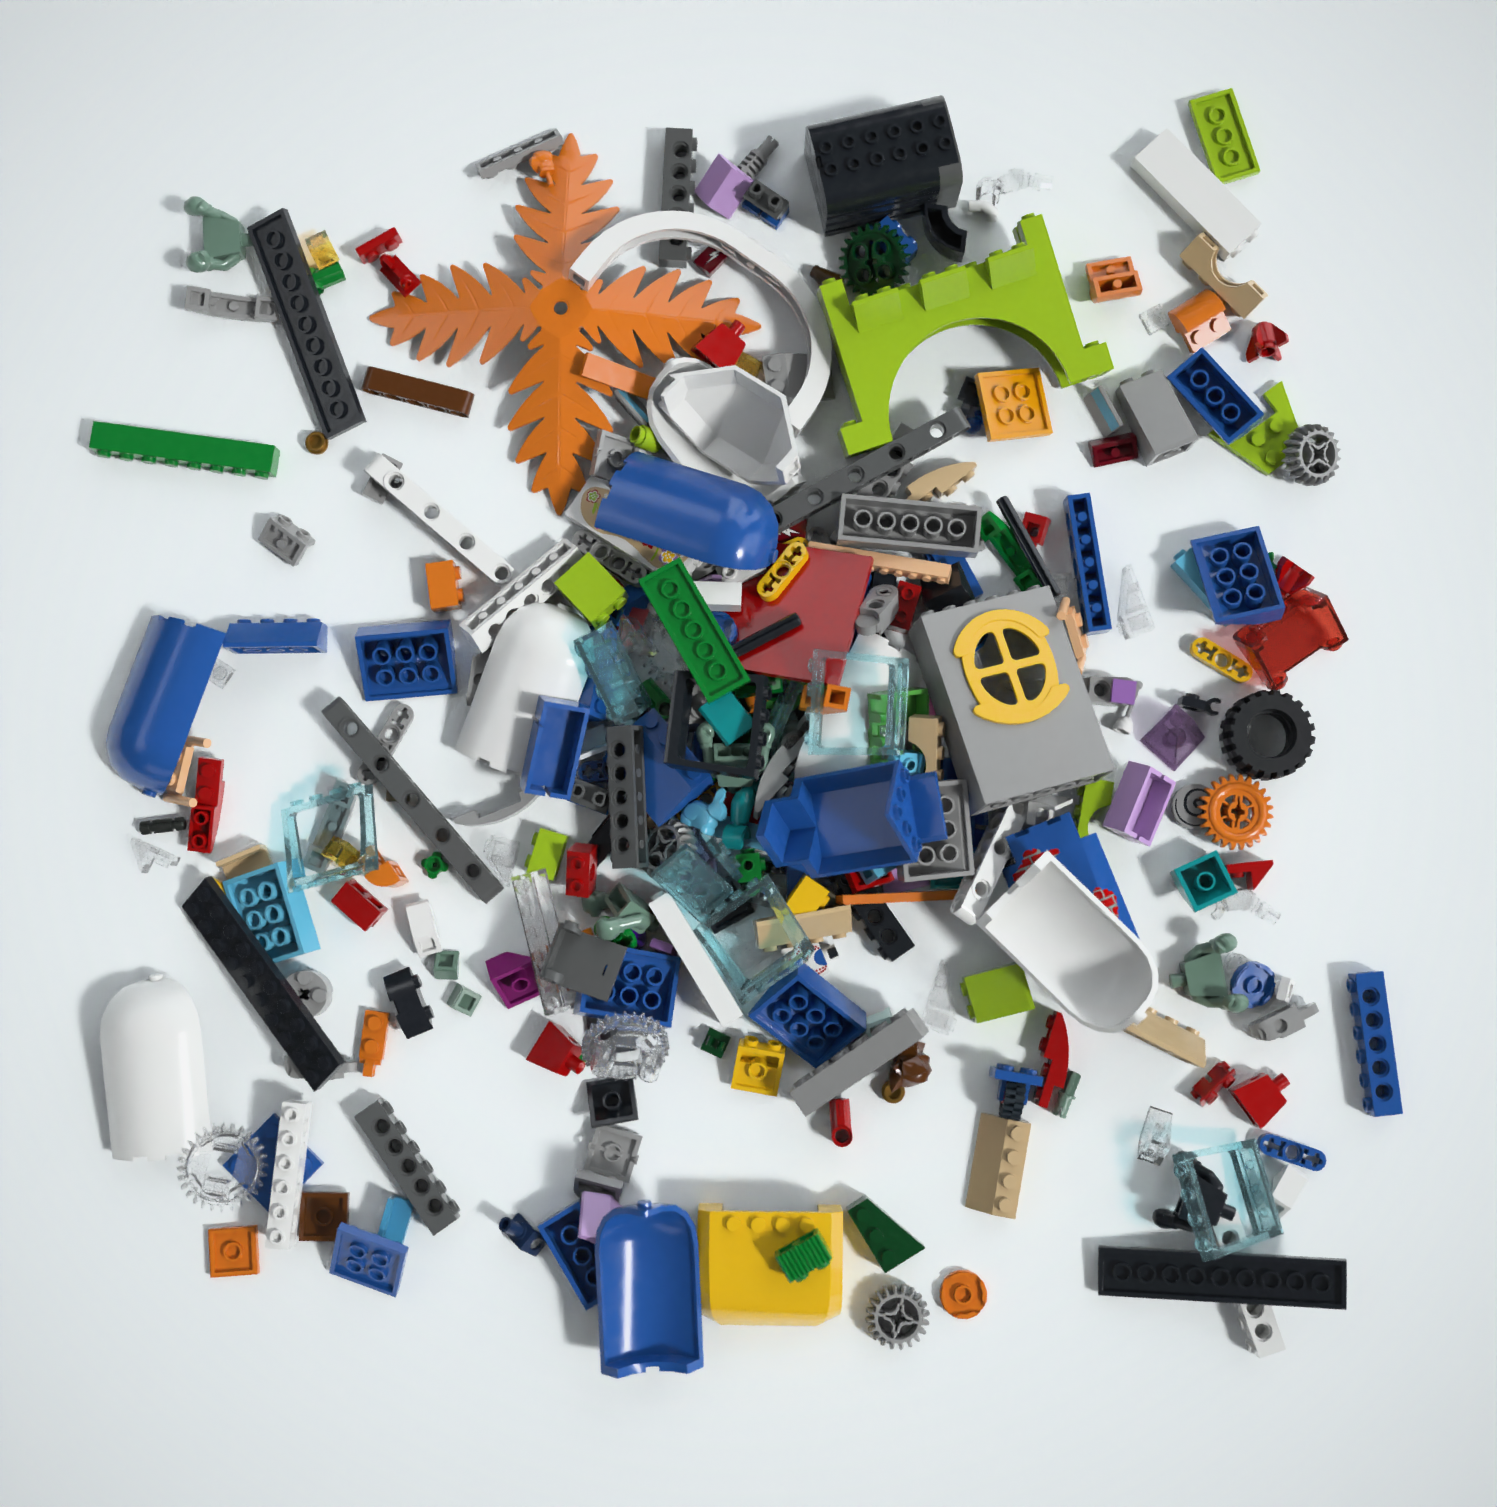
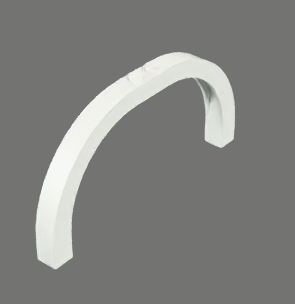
[568,211,832,438]

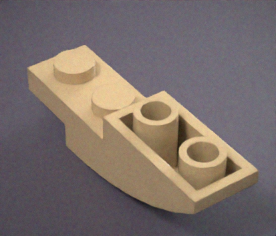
[905,462,977,502]

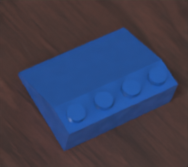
[1190,526,1286,625]
[355,619,458,702]
[602,708,714,827]
[573,947,681,1030]
[748,958,866,1069]

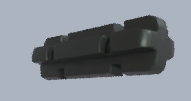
[139,817,187,835]

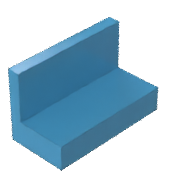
[378,1194,414,1244]

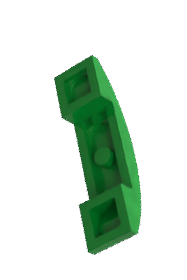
[980,511,1043,592]

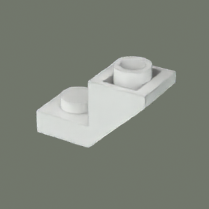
[405,899,442,957]
[1257,1164,1308,1222]

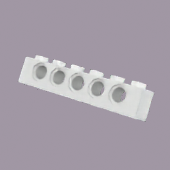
[459,538,583,653]
[264,1099,312,1250]
[1206,1210,1287,1359]

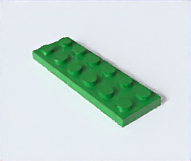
[638,557,750,704]

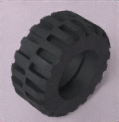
[1219,690,1316,781]

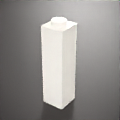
[694,581,742,612]

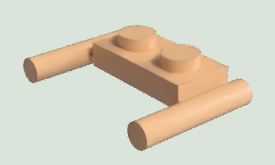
[1057,597,1089,675]
[163,735,211,808]

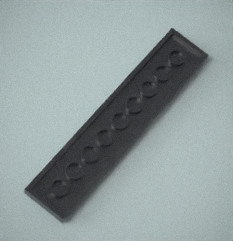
[247,208,367,440]
[182,876,346,1092]
[1098,1245,1347,1310]

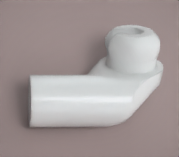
[968,200,999,223]

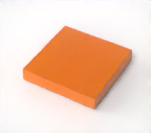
[208,1225,260,1278]

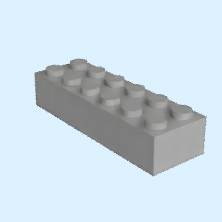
[836,493,982,558]
[789,1008,929,1117]

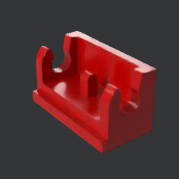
[331,879,389,932]

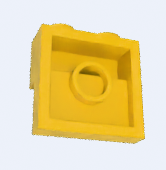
[731,1035,786,1097]

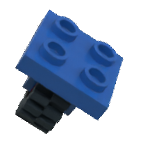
[989,1063,1043,1121]

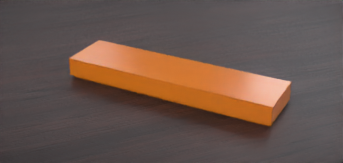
[579,352,656,400]

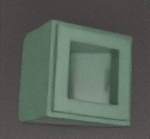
[433,951,460,980]
[447,983,482,1017]

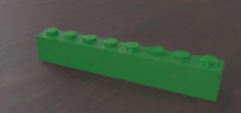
[89,421,280,480]

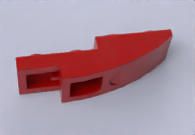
[187,756,225,854]
[1033,1011,1069,1108]

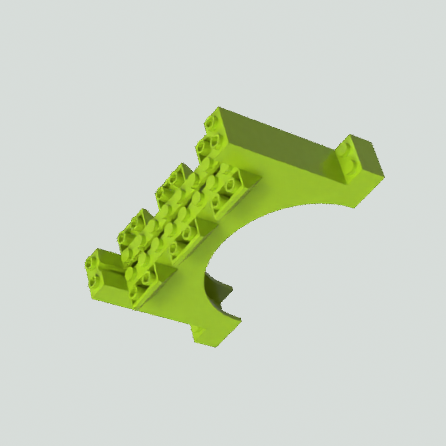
[816,212,1114,460]

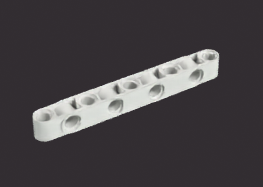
[363,453,520,590]
[950,801,1029,925]

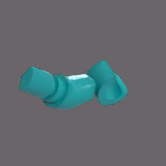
[722,775,762,850]

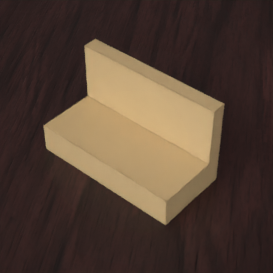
[215,844,273,880]

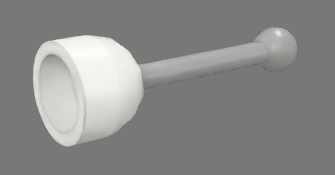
[1113,680,1143,735]

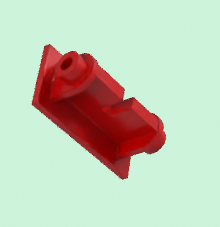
[379,254,422,298]
[1190,1061,1236,1107]

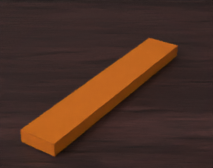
[836,889,976,905]

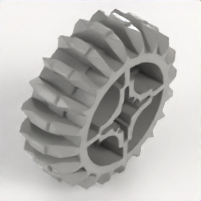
[1281,424,1342,486]
[642,819,698,882]
[865,1283,930,1350]

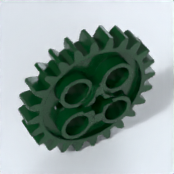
[838,223,911,296]

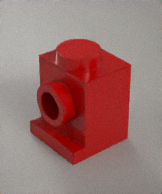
[1022,512,1051,547]

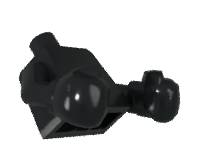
[1152,1151,1236,1233]

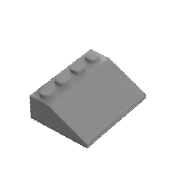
[897,779,975,882]

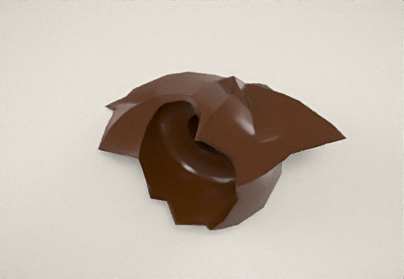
[889,1042,932,1093]

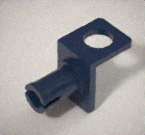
[499,1213,547,1257]

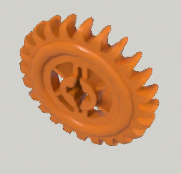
[1197,774,1274,850]

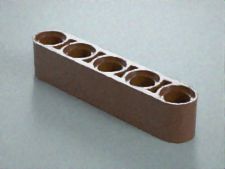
[361,366,475,418]

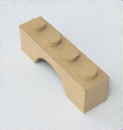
[1179,232,1269,319]
[908,714,946,781]

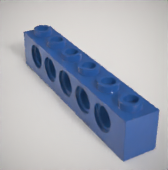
[1063,492,1112,636]
[1346,971,1403,1117]

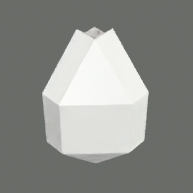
[658,365,801,485]

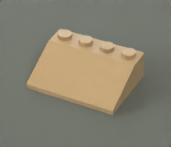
[1122,1007,1206,1068]

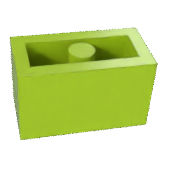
[524,828,569,881]

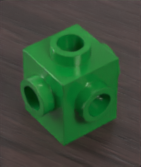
[732,848,767,883]

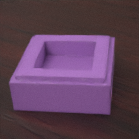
[1110,679,1137,705]
[649,938,678,956]

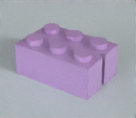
[1103,761,1176,847]

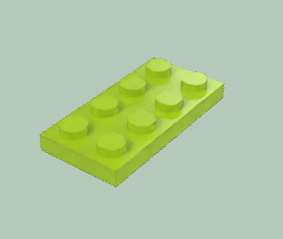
[1188,88,1261,185]

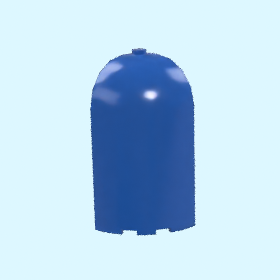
[594,451,778,570]
[105,615,226,798]
[595,1200,704,1379]

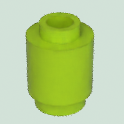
[630,425,663,453]

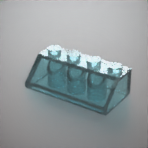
[573,620,653,726]

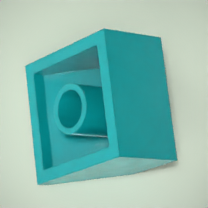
[1169,850,1238,913]

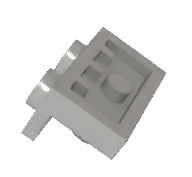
[257,514,316,567]

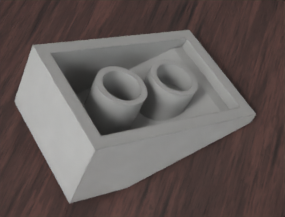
[762,353,835,405]

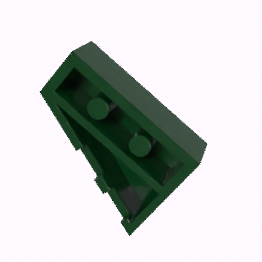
[846,1194,926,1273]

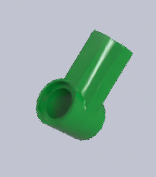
[310,260,346,295]
[636,677,671,722]

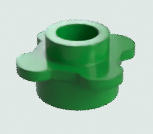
[421,851,449,879]

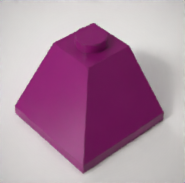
[485,951,551,1009]

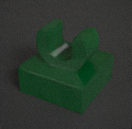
[700,1027,731,1059]

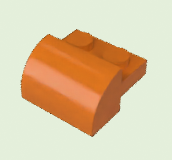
[1085,256,1143,303]
[1167,289,1232,353]
[360,846,409,888]

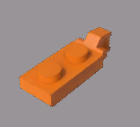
[359,1010,390,1077]

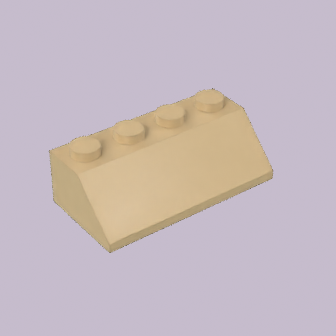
[752,904,852,952]
[965,1112,1031,1219]

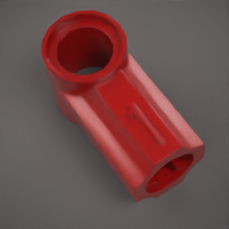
[829,1098,853,1147]

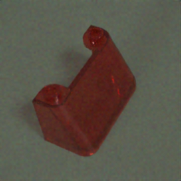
[1233,587,1349,690]

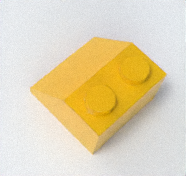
[778,873,830,917]

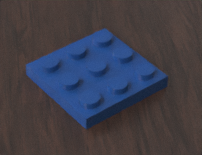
[222,1113,324,1212]
[329,1222,409,1298]

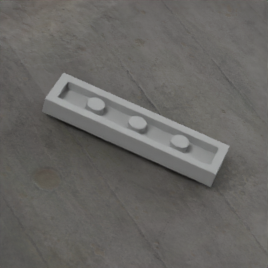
[475,128,564,180]

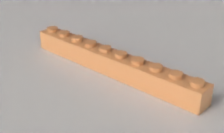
[808,541,952,584]

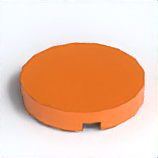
[939,1270,987,1319]

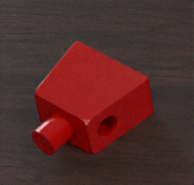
[691,320,746,368]
[526,1021,586,1077]
[1228,1073,1290,1129]

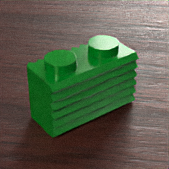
[775,1228,832,1283]

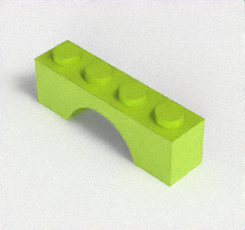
[1073,780,1114,838]

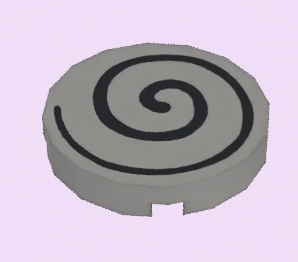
[1171,784,1208,830]

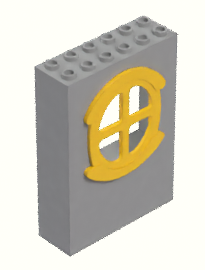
[908,585,1115,816]

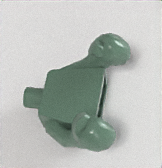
[183,196,253,273]
[696,722,775,794]
[582,882,659,941]
[1169,933,1249,1013]

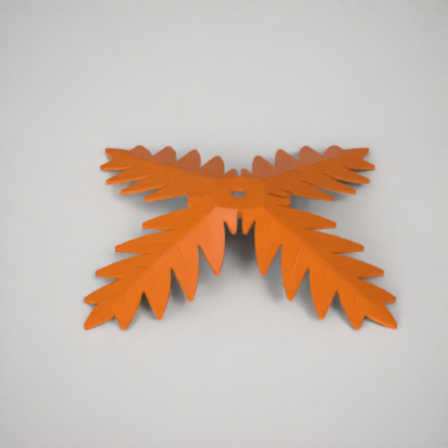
[369,133,761,516]

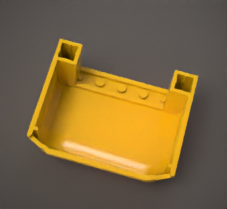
[697,1203,843,1326]

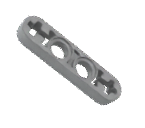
[572,530,648,587]
[357,704,415,786]

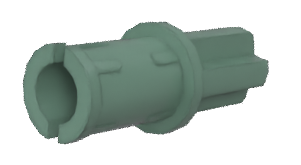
[1051,1070,1081,1119]

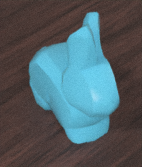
[680,787,727,836]

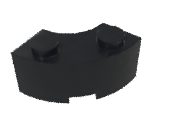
[922,203,967,263]
[383,967,435,1039]

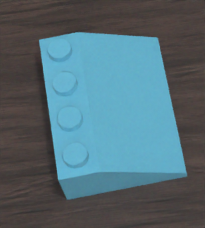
[222,859,321,963]

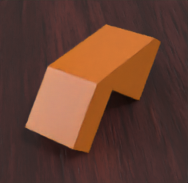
[799,684,851,714]

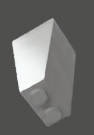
[1115,369,1199,467]

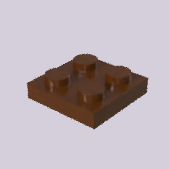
[299,1191,350,1241]

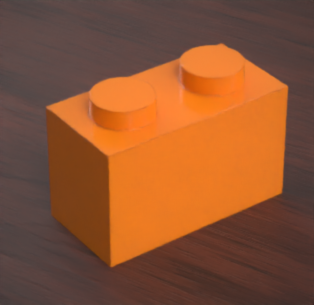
[425,560,465,613]

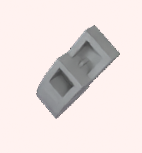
[753,734,806,820]

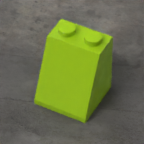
[554,552,629,628]
[959,962,1035,1024]

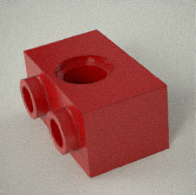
[886,580,922,635]
[565,842,598,898]

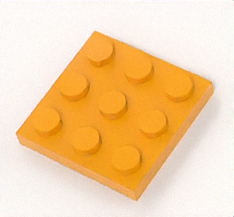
[974,367,1053,442]

